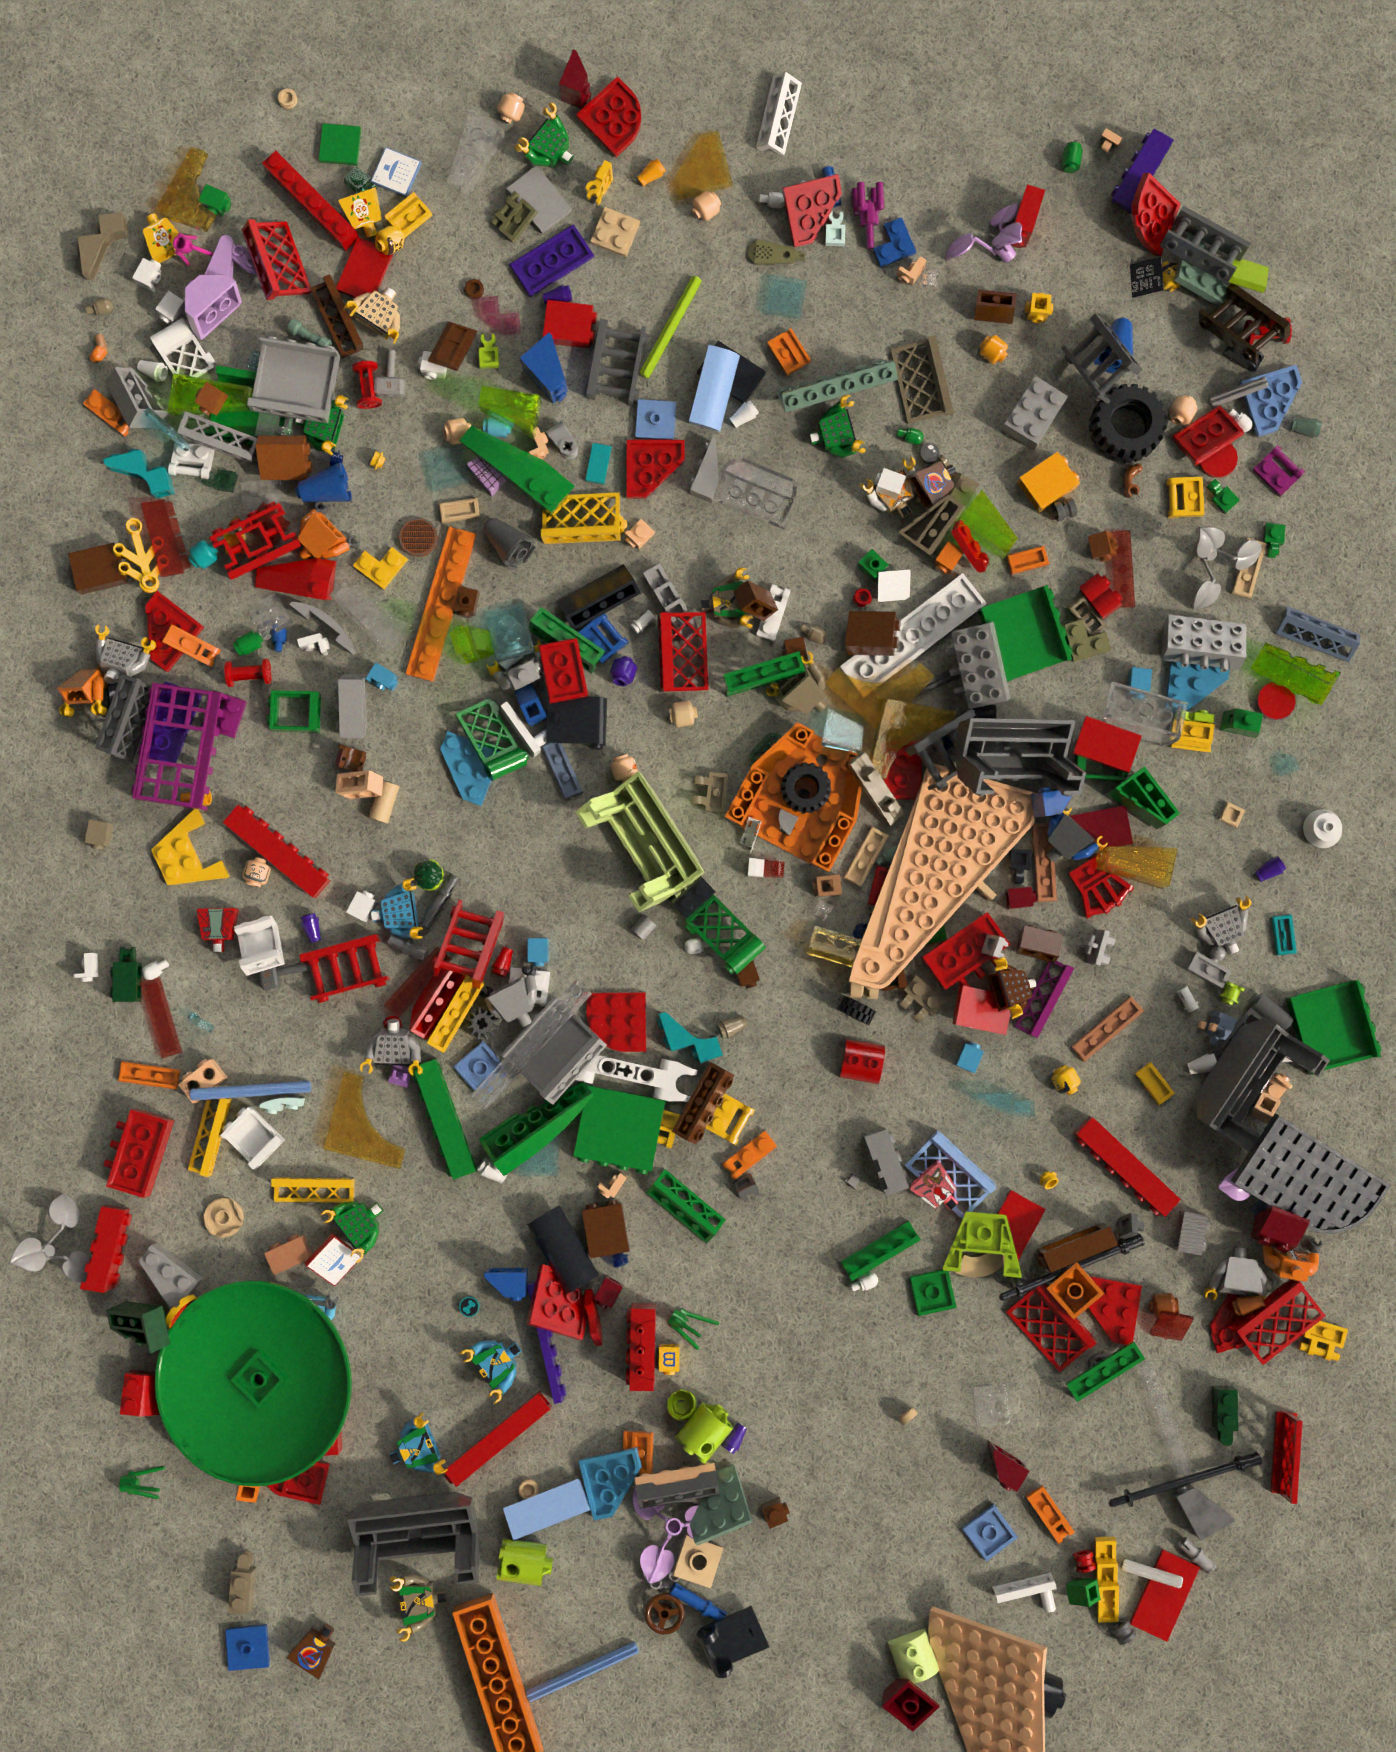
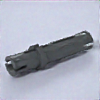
[419,873,460,929]

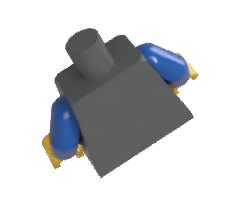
[1046,808,1108,863]

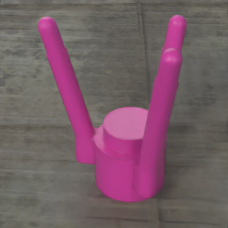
[173,233,214,266]

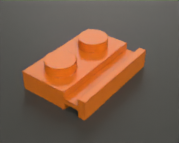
[767,328,811,376]
[623,1430,653,1474]

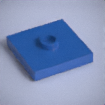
[225,1624,270,1671]

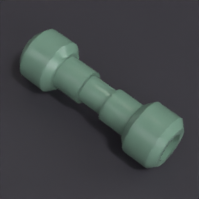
[287,318,332,348]

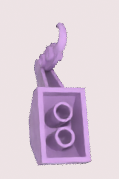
[185,235,282,340]

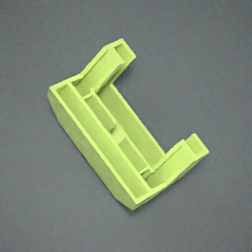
[575,771,705,912]

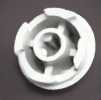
[1303,809,1342,848]

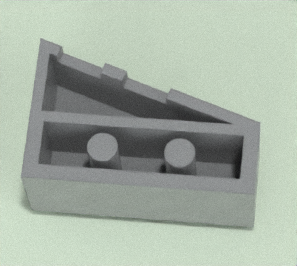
[335,674,368,738]

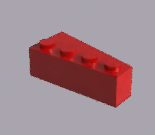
[80,1205,132,1293]

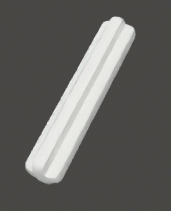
[1122,1559,1183,1588]

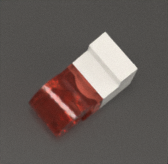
[748,858,785,878]

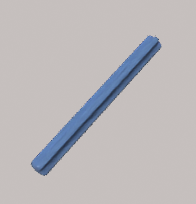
[190,1081,311,1101]
[526,1642,639,1702]

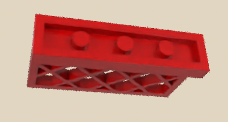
[241,219,311,300]
[657,612,709,692]
[1231,1279,1326,1365]
[1006,1284,1097,1372]
[1270,1411,1303,1504]

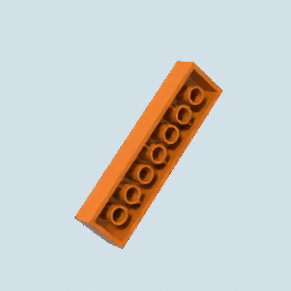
[452,1592,544,1752]

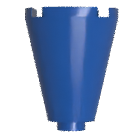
[1094,317,1133,374]
[295,463,352,502]

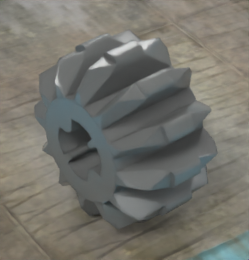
[466,1007,500,1040]

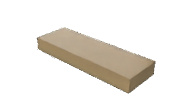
[1231,538,1267,599]
[843,827,889,887]

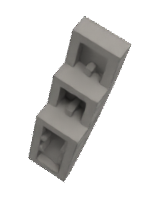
[642,563,700,642]

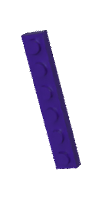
[527,1281,567,1404]

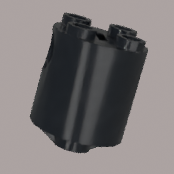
[1044,1671,1066,1719]

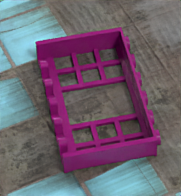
[131,682,227,811]

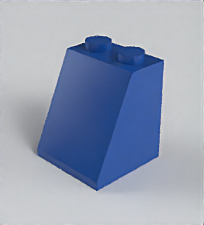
[520,333,568,404]

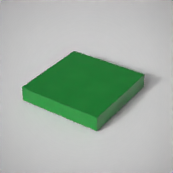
[319,123,362,166]
[909,1269,957,1316]

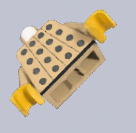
[343,287,400,344]

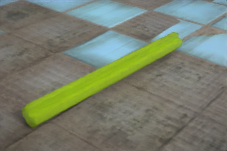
[639,275,702,379]

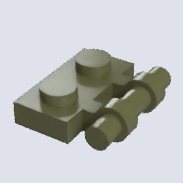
[491,190,538,243]

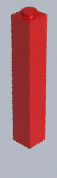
[444,1390,552,1487]

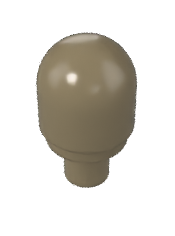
[85,298,113,316]
[800,624,827,644]

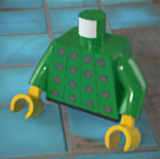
[515,103,574,168]
[296,395,349,456]
[809,395,866,458]
[320,1201,384,1263]

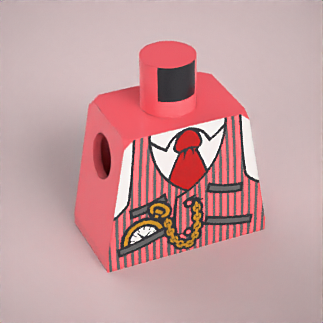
[910,1159,958,1210]

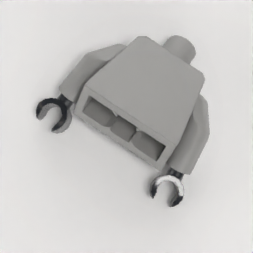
[479,965,537,1027]

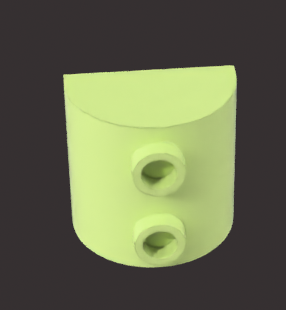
[887,1628,939,1683]

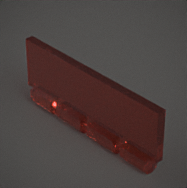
[140,499,191,578]

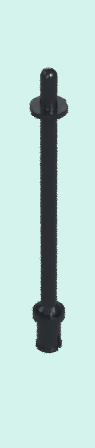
[999,1233,1145,1301]
[1108,1452,1262,1507]

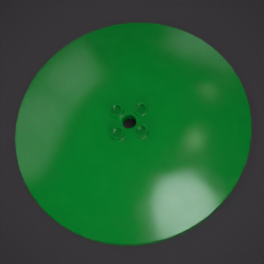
[155,1280,352,1487]

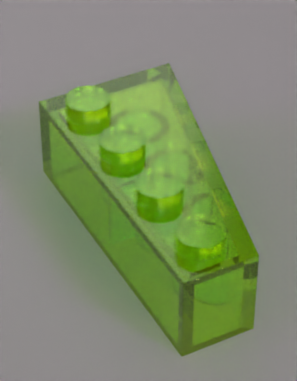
[167,373,253,416]
[1250,643,1341,706]

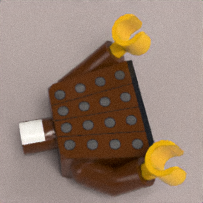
[987,957,1036,1019]

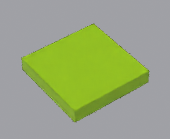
[1229,259,1269,293]

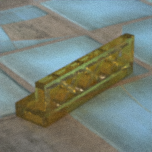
[807,926,862,967]

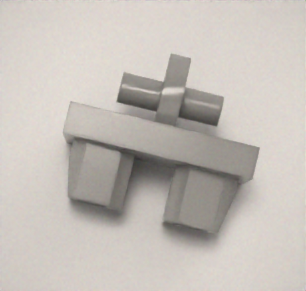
[1081,929,1116,966]

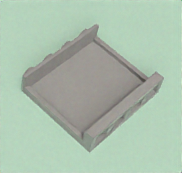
[247,336,340,424]
[501,997,607,1104]

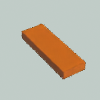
[118,1061,181,1090]

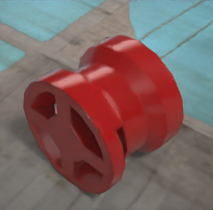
[1073,1549,1096,1573]

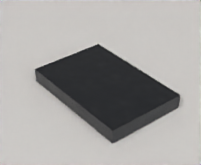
[697,340,766,403]

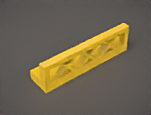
[427,976,485,1053]
[188,1098,232,1177]
[271,1177,354,1203]

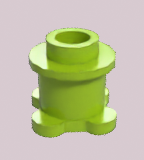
[1219,981,1245,1006]

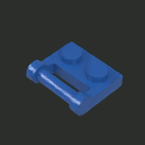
[578,614,629,664]

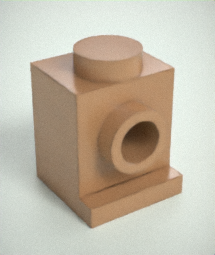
[812,875,842,897]

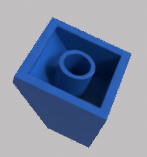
[484,1268,528,1301]

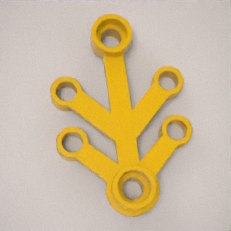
[112,518,169,593]

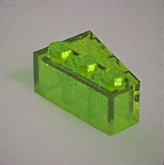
[478,386,542,440]
[959,489,1018,559]
[449,625,500,665]

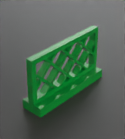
[723,651,805,697]

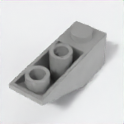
[688,437,719,503]

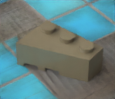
[898,495,967,556]

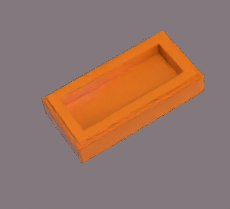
[1006,546,1049,575]

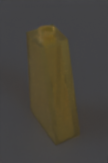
[1096,847,1178,889]

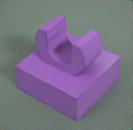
[388,1065,411,1088]

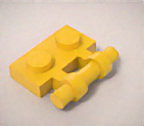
[1298,1317,1348,1361]

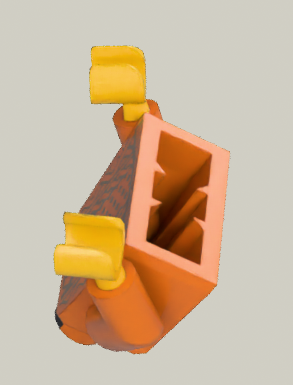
[57,666,107,717]

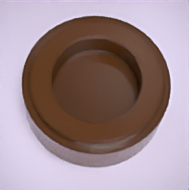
[465,279,484,299]

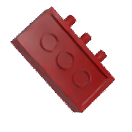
[920,912,1011,990]
[103,1108,175,1198]
[626,1303,656,1391]

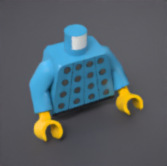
[371,878,423,939]

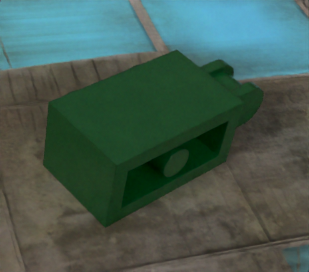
[110,947,142,1002]
[1212,1386,1238,1446]

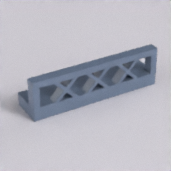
[1276,606,1360,662]

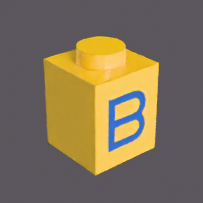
[659,1344,679,1375]

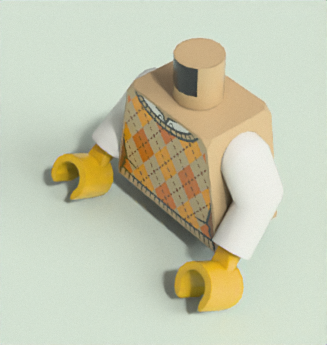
[859,456,916,519]

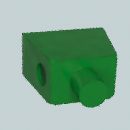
[1220,708,1263,738]

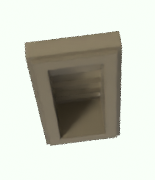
[1065,595,1107,636]

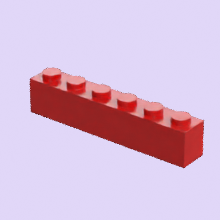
[262,150,358,252]
[223,805,331,899]
[1073,1116,1181,1217]

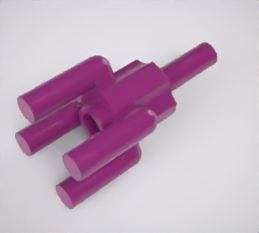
[852,182,884,249]

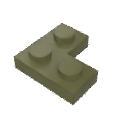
[1063,619,1111,662]

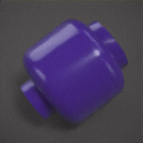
[609,656,637,687]

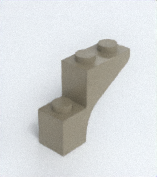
[76,212,129,280]

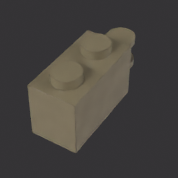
[228,1551,257,1615]

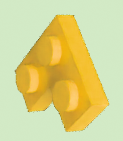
[353,547,408,590]

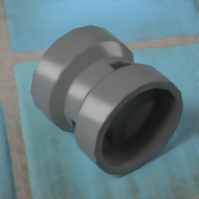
[1052,497,1077,522]

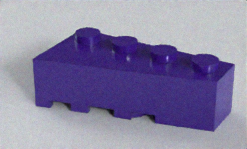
[1111,128,1174,213]

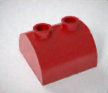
[839,1039,885,1084]

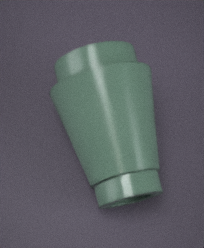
[1291,419,1322,438]

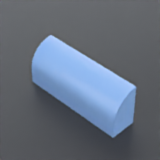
[689,345,740,432]
[503,1479,591,1540]

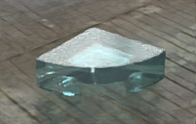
[188,1012,215,1033]

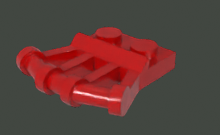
[1067,852,1134,919]

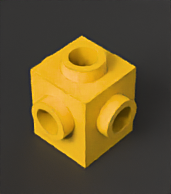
[1024,293,1053,323]

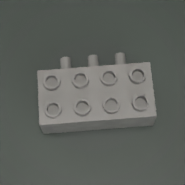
[1162,615,1246,672]
[945,622,1011,709]

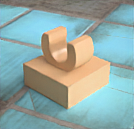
[1101,128,1122,153]

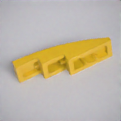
[1094,1536,1119,1623]

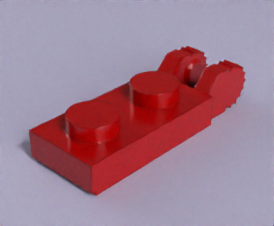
[951,519,989,573]

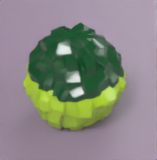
[413,859,444,891]

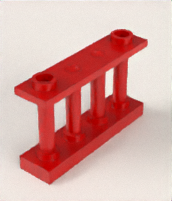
[431,899,504,989]
[299,934,390,1003]

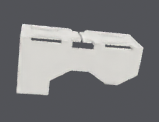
[740,817,762,853]

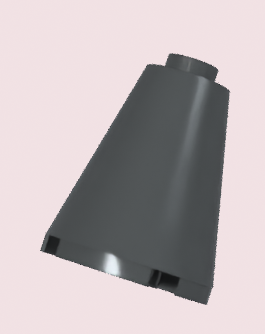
[483,518,536,570]

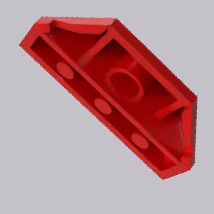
[409,963,466,1040]

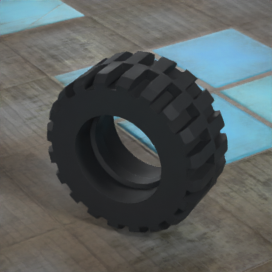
[1089,384,1168,463]

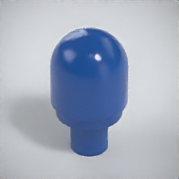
[271,625,287,652]

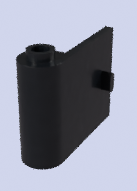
[546,697,607,750]
[697,1606,769,1678]

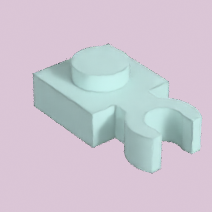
[825,212,845,246]

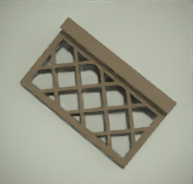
[891,335,954,424]

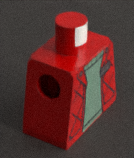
[197,908,239,952]

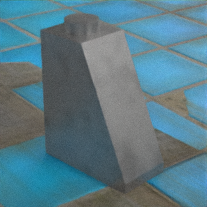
[1172,1484,1235,1541]

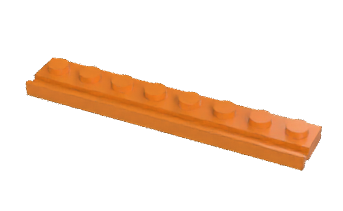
[405,526,477,682]

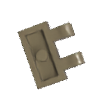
[691,772,729,813]
[898,975,946,1023]

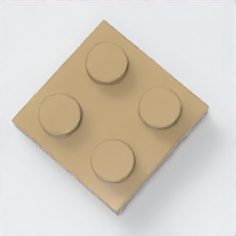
[590,207,640,257]

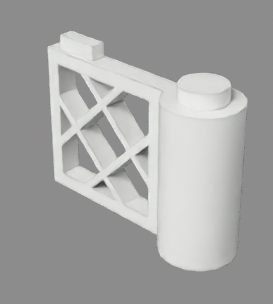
[150,318,216,388]

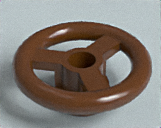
[644,1593,685,1635]

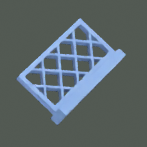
[905,1130,996,1219]

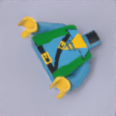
[459,1340,522,1404]
[390,1412,447,1475]

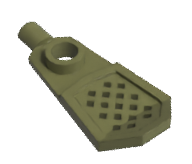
[748,239,806,265]

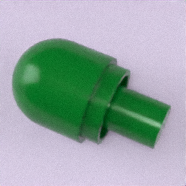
[896,428,924,445]

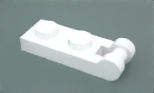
[756,584,791,642]

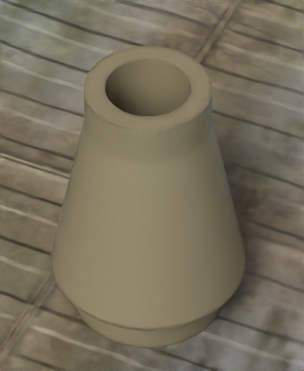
[717,1016,747,1039]

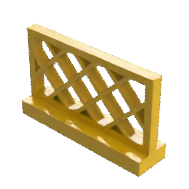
[541,492,621,544]

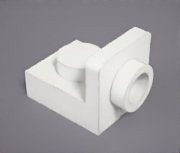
[297,633,330,656]
[73,953,99,982]

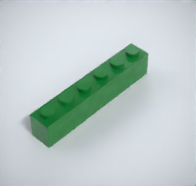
[412,1059,477,1180]

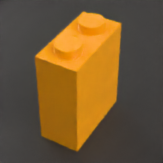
[1017,452,1080,513]

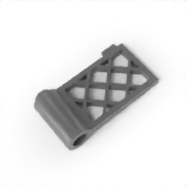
[1211,993,1294,1059]

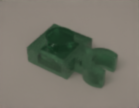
[201,469,238,493]

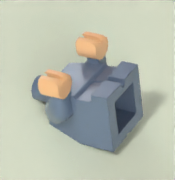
[1197,1010,1237,1046]

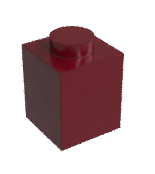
[1005,887,1036,910]
[594,1275,624,1309]

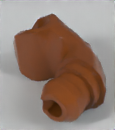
[1123,463,1142,498]

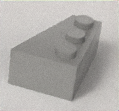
[106,367,172,429]
[863,1128,909,1196]
[139,1243,204,1309]

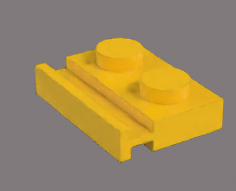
[385,192,433,238]
[1170,719,1215,753]

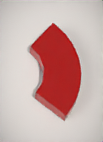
[584,1289,603,1346]

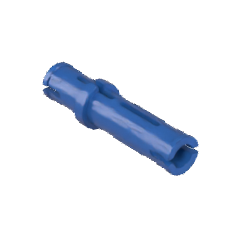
[669,1582,727,1621]

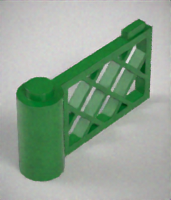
[455,698,529,781]
[685,895,766,975]

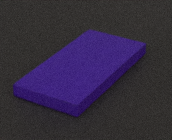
[509,224,594,297]
[137,681,202,768]

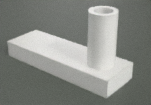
[500,702,547,758]
[992,1573,1057,1612]

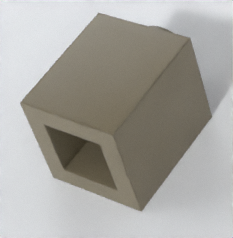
[84,820,113,850]

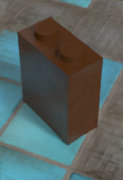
[68,542,129,595]
[845,611,901,656]
[582,1199,630,1258]

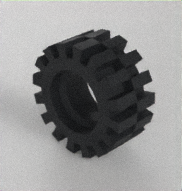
[837,995,876,1025]

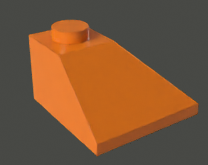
[1046,1262,1104,1319]

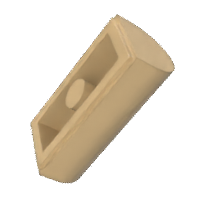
[368,781,399,824]

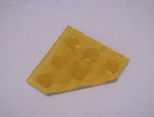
[673,130,733,200]

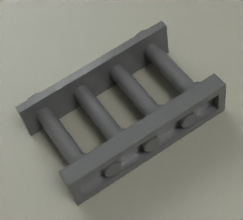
[1160,206,1251,283]
[1062,314,1143,404]
[586,319,649,407]
[905,709,976,790]

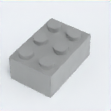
[1001,376,1068,450]

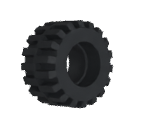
[781,762,831,814]

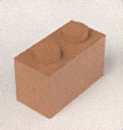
[264,1233,313,1275]

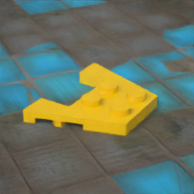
[151,809,230,885]

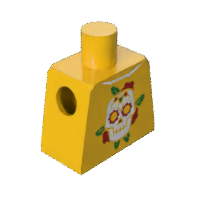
[338,187,382,238]
[143,214,179,263]

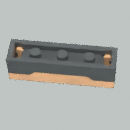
[635,1462,720,1509]

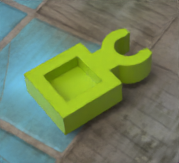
[479,334,500,369]
[1177,710,1215,724]

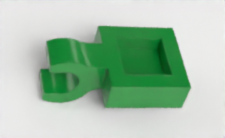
[1206,479,1240,514]
[1263,523,1286,558]

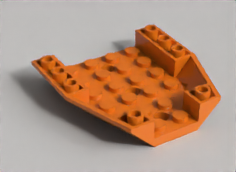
[725,722,862,872]

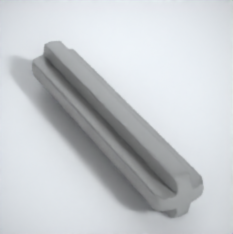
[1210,377,1268,407]

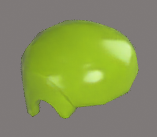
[667,1389,697,1421]

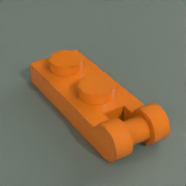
[83,389,130,437]
[162,624,221,667]
[721,1131,777,1180]
[1026,1485,1075,1544]

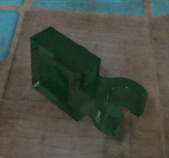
[344,166,378,194]

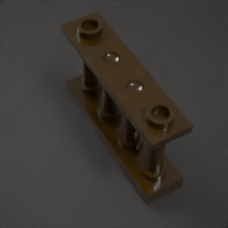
[1199,283,1290,365]

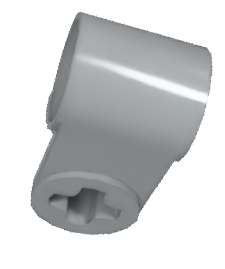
[545,421,578,460]

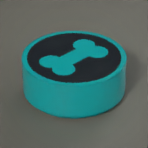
[459,1296,480,1317]

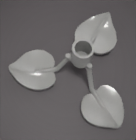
[1192,527,1262,610]
[9,1194,90,1284]

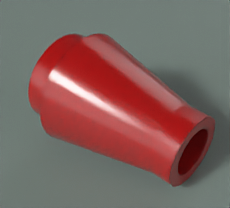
[491,947,514,978]

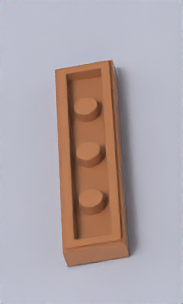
[1032,823,1057,902]
[1071,996,1144,1062]

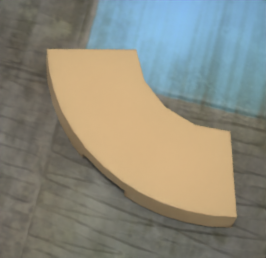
[954,1253,1005,1278]

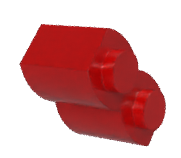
[1079,573,1122,620]

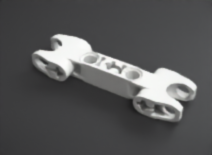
[576,1054,698,1102]

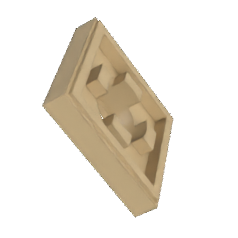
[672,1534,723,1588]

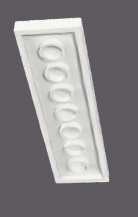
[840,573,987,698]

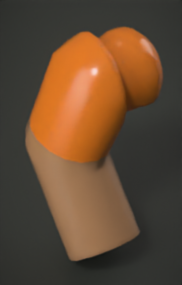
[89,334,108,363]

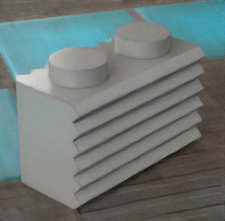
[1174,1210,1210,1255]

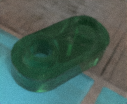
[750,733,781,764]

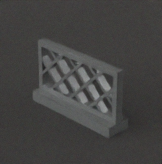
[95,674,152,762]

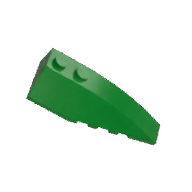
[459,425,575,517]
[479,1081,594,1176]

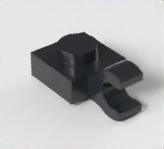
[1009,849,1031,884]

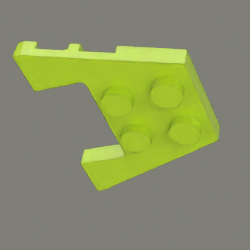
[943,1211,1022,1278]

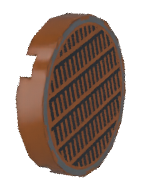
[399,518,438,557]

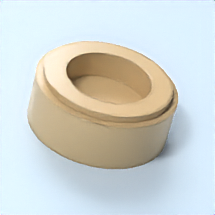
[277,88,297,109]
[898,1407,918,1426]
[518,1479,539,1499]

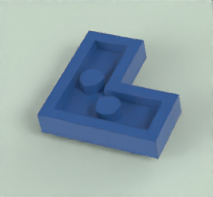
[873,217,916,268]

